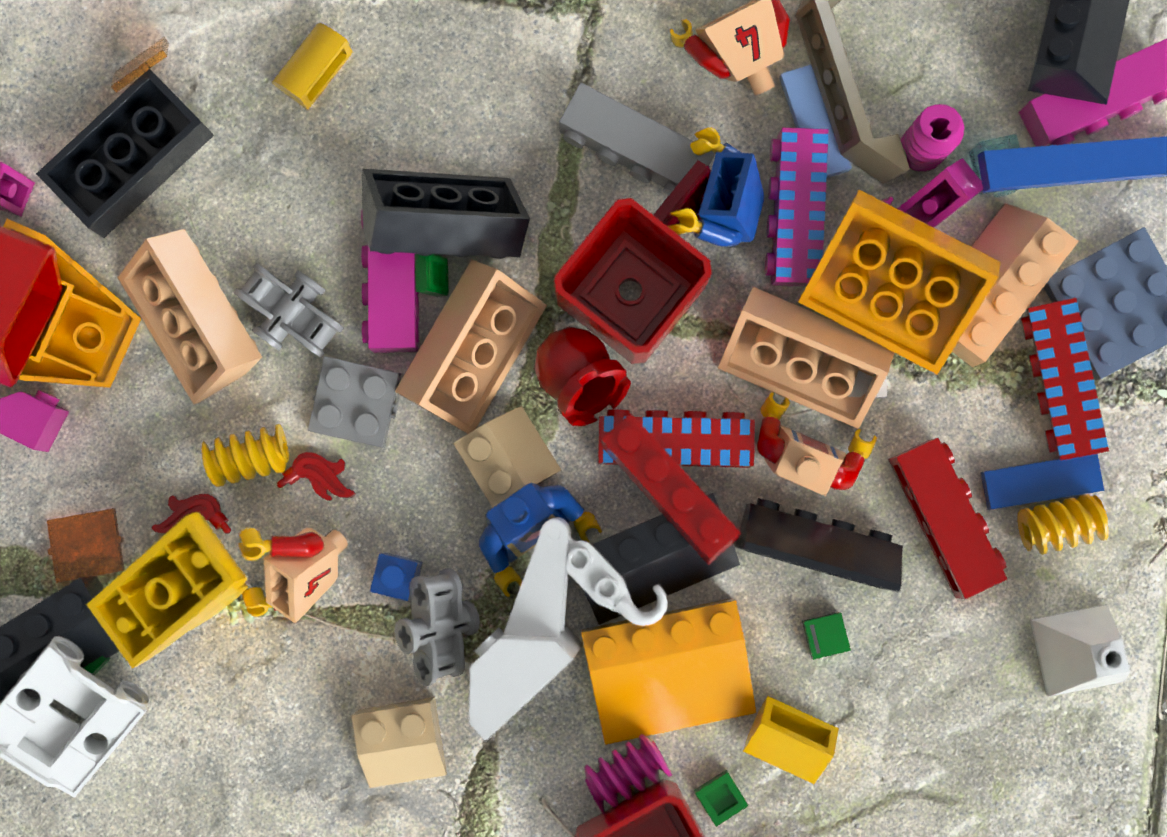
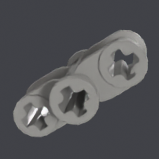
[233,263,344,358]
[394,568,480,686]

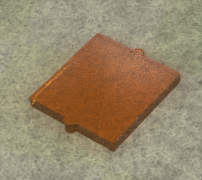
[111,37,169,93]
[47,509,125,583]

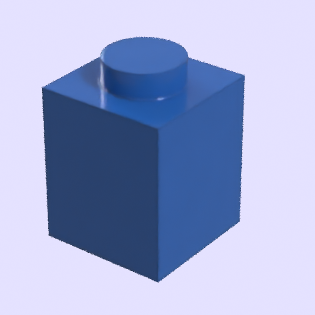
[370,553,423,601]

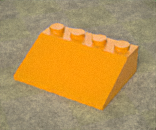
[798,189,1001,375]
[581,598,757,745]

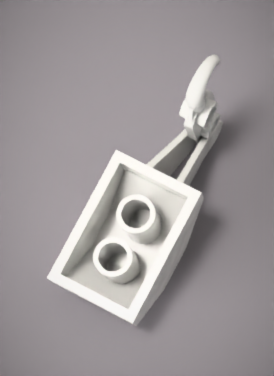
[469,517,667,741]

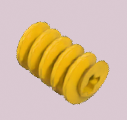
[201,424,289,487]
[1017,494,1109,555]

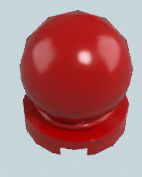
[534,327,631,426]

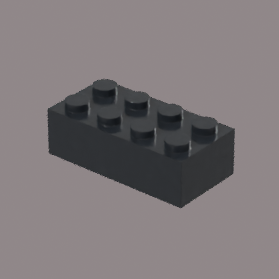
[36,68,214,238]

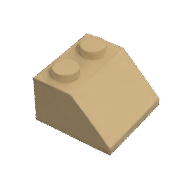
[453,406,561,507]
[351,697,447,788]

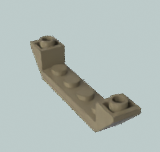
[795,0,910,184]

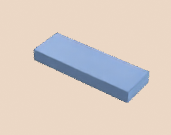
[779,65,852,178]

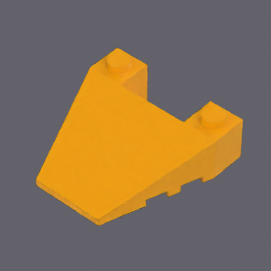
[3,219,142,388]

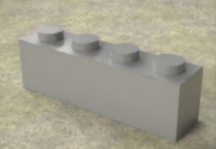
[559,83,715,196]

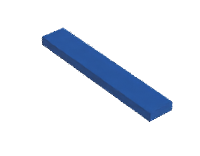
[977,136,1167,193]

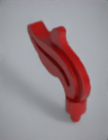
[277,452,356,501]
[152,494,231,534]

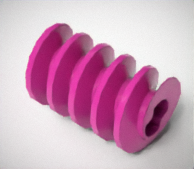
[900,104,964,172]
[584,734,672,814]

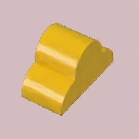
[86,512,248,669]

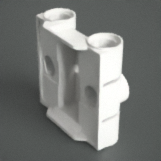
[0,636,150,798]

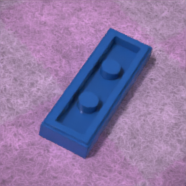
[980,454,1105,510]

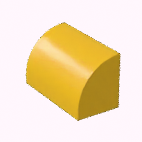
[272,23,353,110]
[743,696,839,784]

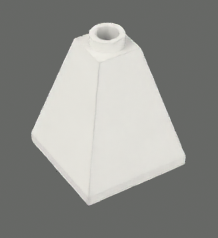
[1030,605,1130,697]

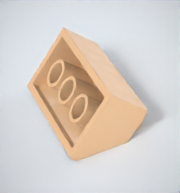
[952,203,1079,368]
[117,229,262,405]
[395,259,547,434]
[718,287,894,429]

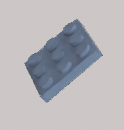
[1044,227,1167,381]

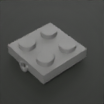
[308,356,401,448]

